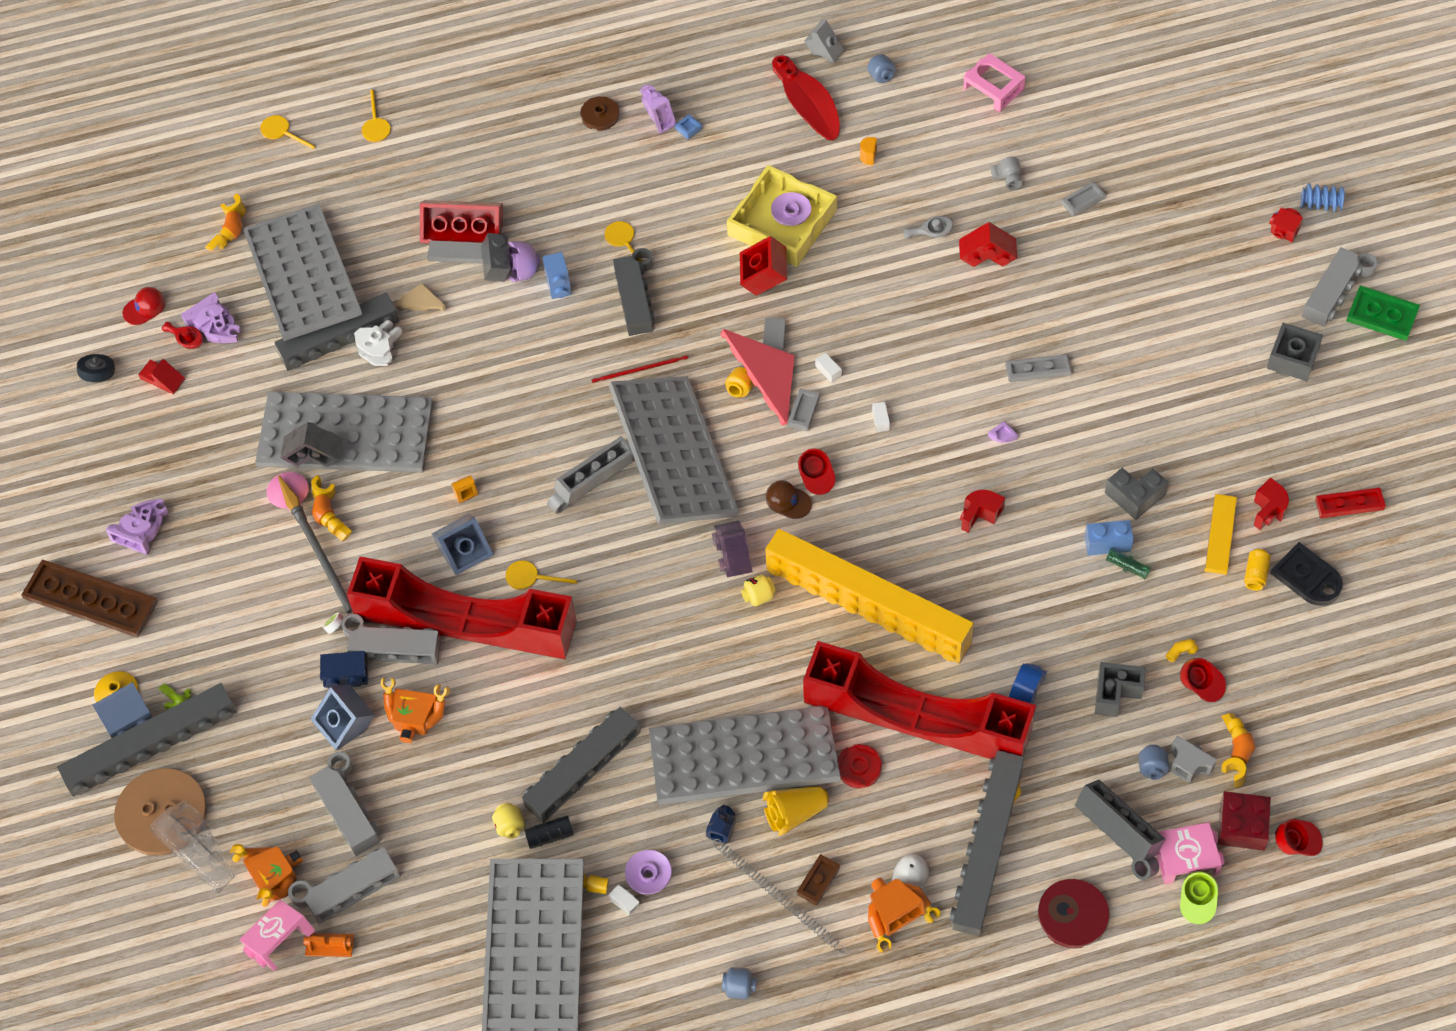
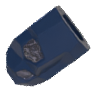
[706,805,736,843]

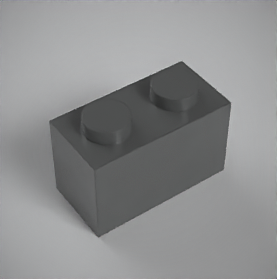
[481,233,511,282]

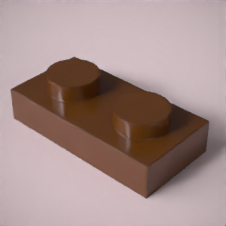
[797,854,840,906]

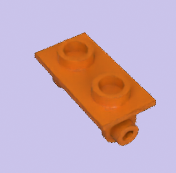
[303,933,354,957]

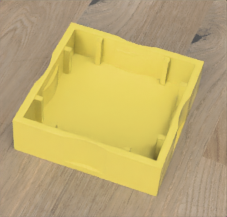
[727,165,837,267]

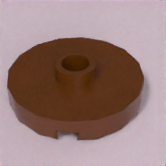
[580,96,619,131]

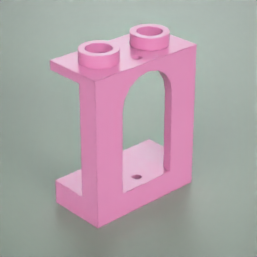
[964,53,1026,112]

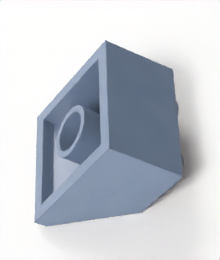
[431,514,494,575]
[93,682,152,738]
[311,684,375,750]

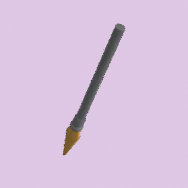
[278,475,353,614]

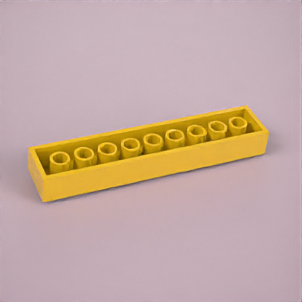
[766,528,974,664]

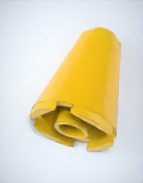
[763,786,829,836]

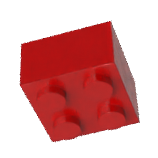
[739,236,788,296]

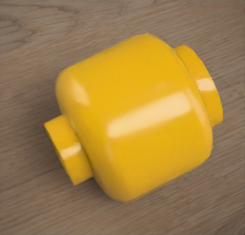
[725,367,754,398]

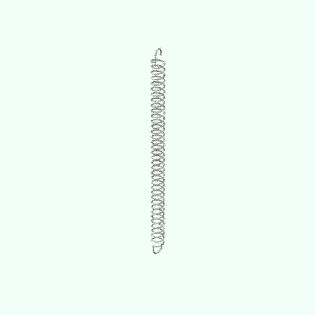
[713,839,845,953]

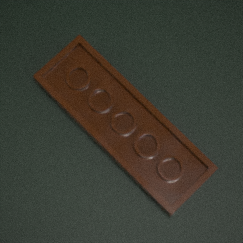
[21,559,158,638]

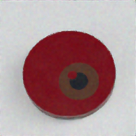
[1038,879,1109,949]

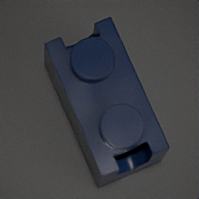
[320,651,368,689]

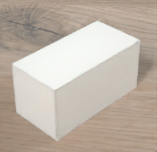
[815,352,842,383]
[872,402,890,432]

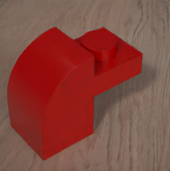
[1254,477,1289,530]
[960,489,1006,533]

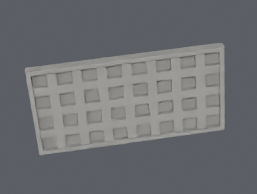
[243,204,362,341]
[609,376,739,524]
[255,392,433,473]
[649,706,840,805]
[482,859,584,1031]

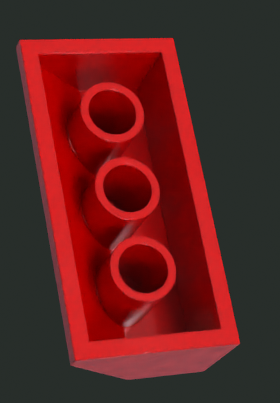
[420,200,503,243]

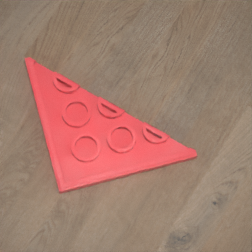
[721,329,795,426]

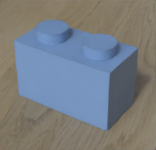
[542,252,572,299]
[1084,520,1133,556]

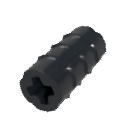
[524,815,574,849]

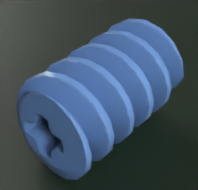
[1300,183,1345,212]

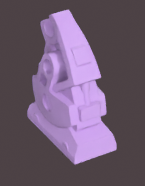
[639,84,676,134]
[181,292,241,343]
[106,499,169,555]

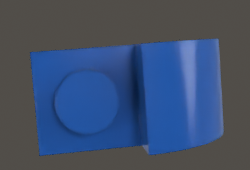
[1009,663,1047,704]

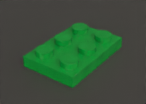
[1346,285,1420,341]

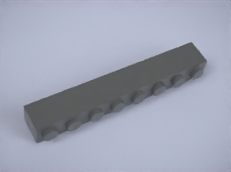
[57,683,237,797]
[949,750,1024,937]

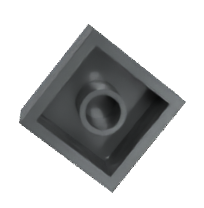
[1267,322,1323,381]

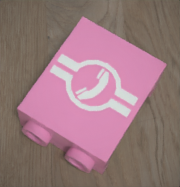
[1156,822,1224,884]
[239,900,315,971]

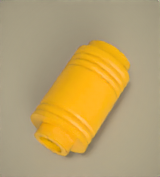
[1244,549,1271,591]

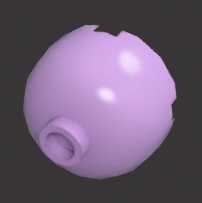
[508,241,540,282]

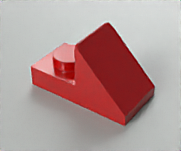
[138,359,185,395]

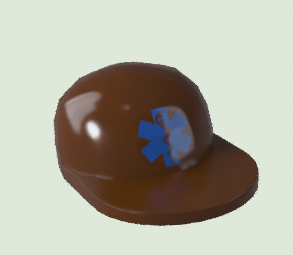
[766,480,812,519]

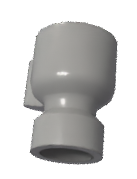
[990,157,1022,190]

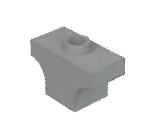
[804,20,844,62]
[1170,736,1217,783]

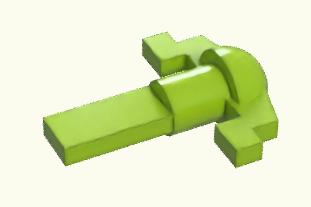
[158,683,191,709]

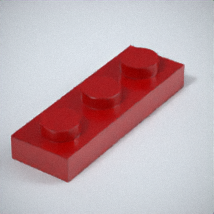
[1315,487,1386,518]

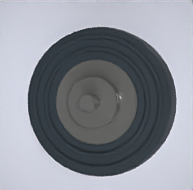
[77,354,115,382]

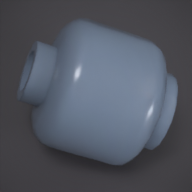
[867,54,896,83]
[1138,745,1169,780]
[722,967,757,999]

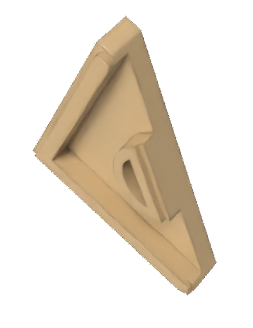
[394,283,446,311]

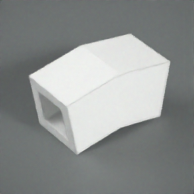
[609,885,639,916]

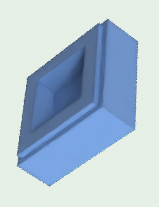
[675,114,703,140]

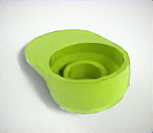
[1180,871,1218,924]

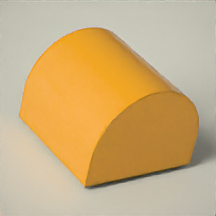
[860,137,877,165]
[451,475,479,503]

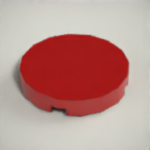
[837,744,882,789]

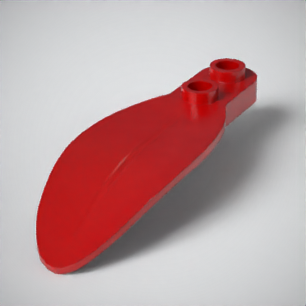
[772,55,840,140]

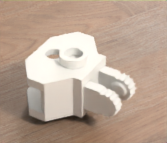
[354,320,402,366]

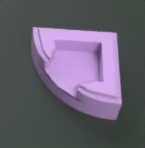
[988,421,1018,443]

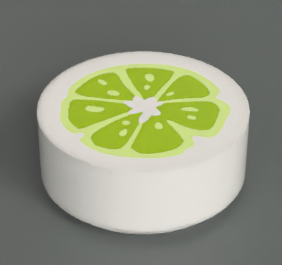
[323,612,344,633]

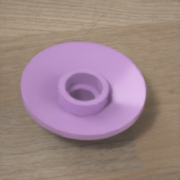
[771,192,811,226]
[625,850,671,894]

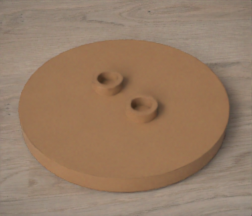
[114,768,207,855]

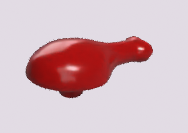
[162,322,203,349]

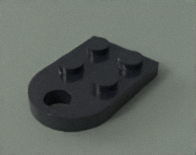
[1270,542,1343,606]

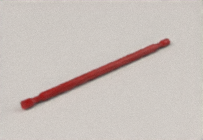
[591,355,688,383]

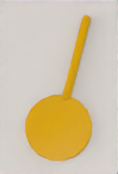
[362,89,391,142]
[260,115,315,149]
[604,221,643,262]
[506,560,577,590]

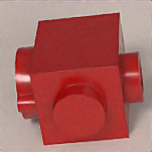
[1269,207,1303,242]

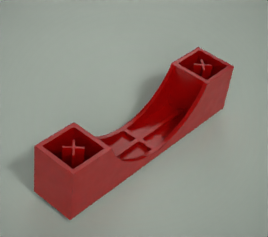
[347,556,577,660]
[803,641,1036,759]

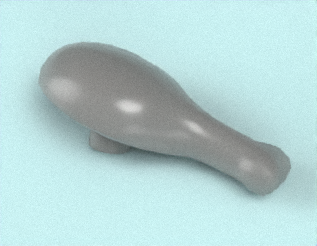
[903,216,954,239]

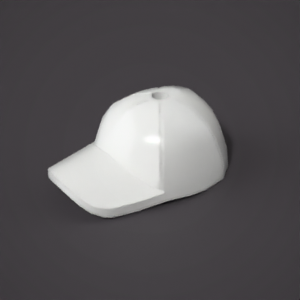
[892,854,930,889]

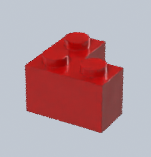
[959,222,1018,267]

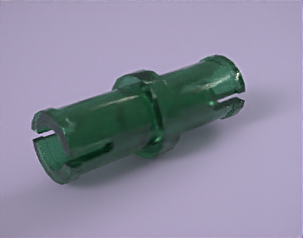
[1105,548,1151,580]

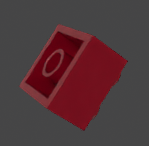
[1218,791,1271,851]

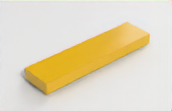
[1205,494,1237,575]

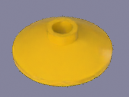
[94,671,139,702]

